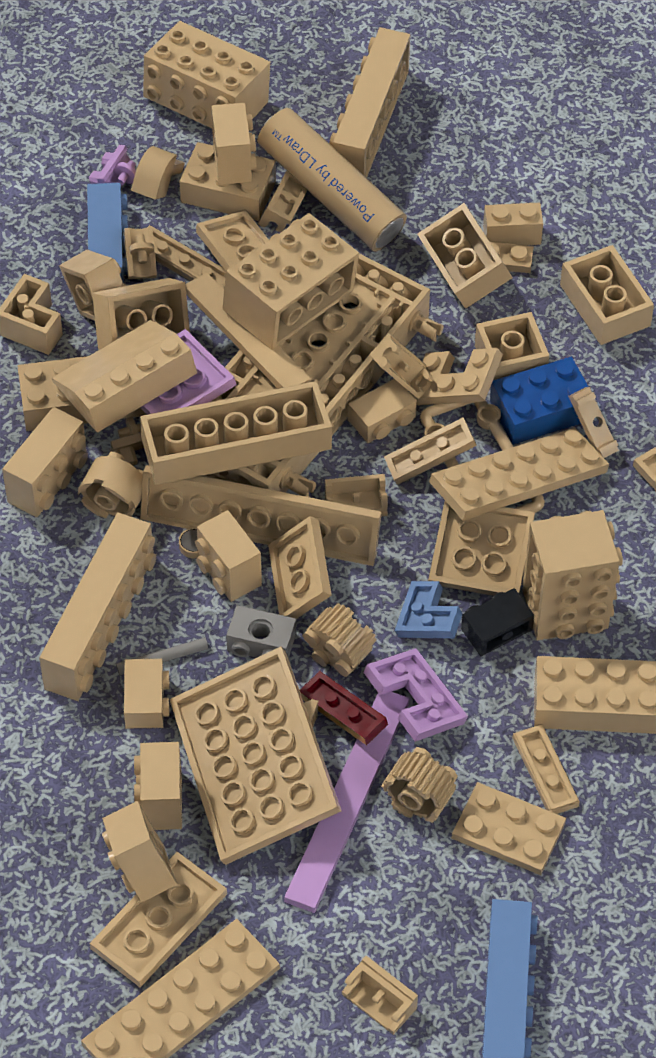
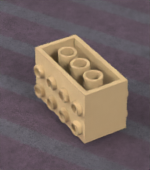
[143,21,271,128]
[222,213,359,350]
[522,510,623,641]

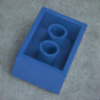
[490,356,596,445]

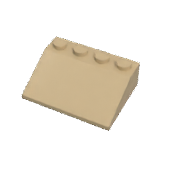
[52,320,197,433]

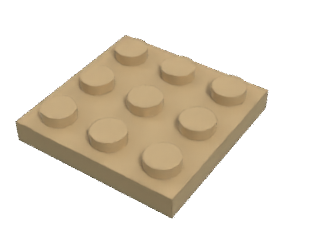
[428,501,535,596]

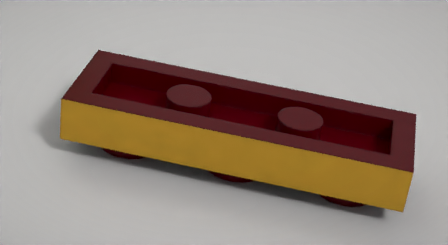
[300,671,388,746]

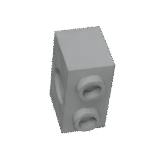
[226,605,296,659]

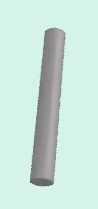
[116,637,208,676]

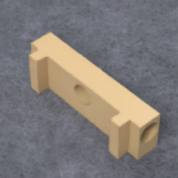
[569,387,619,458]

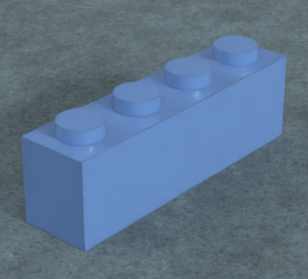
[87,183,128,283]

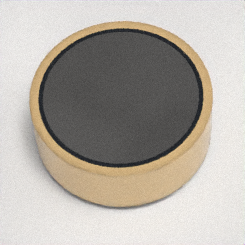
[179,528,199,559]

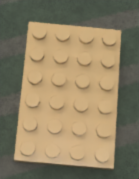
[169,646,342,865]

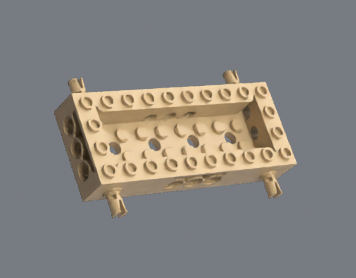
[202,253,444,497]

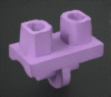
[89,145,136,187]

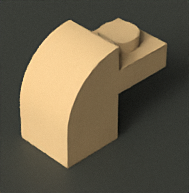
[131,146,185,200]

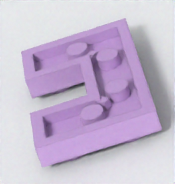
[363,648,468,742]

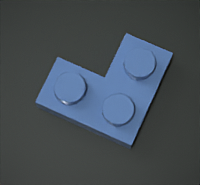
[395,581,463,639]

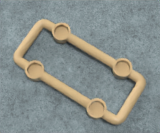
[420,400,545,513]

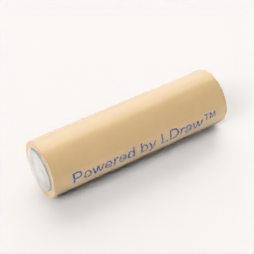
[257,108,407,251]

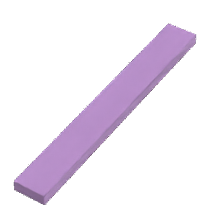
[284,692,410,913]

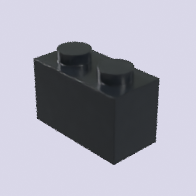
[461,588,535,656]

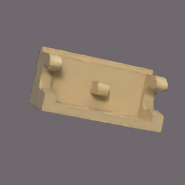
[258,171,307,232]
[369,333,433,399]
[325,474,388,517]
[342,956,418,1035]

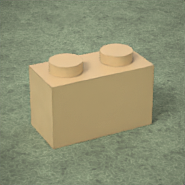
[483,202,543,245]
[348,379,417,443]
[124,659,170,729]

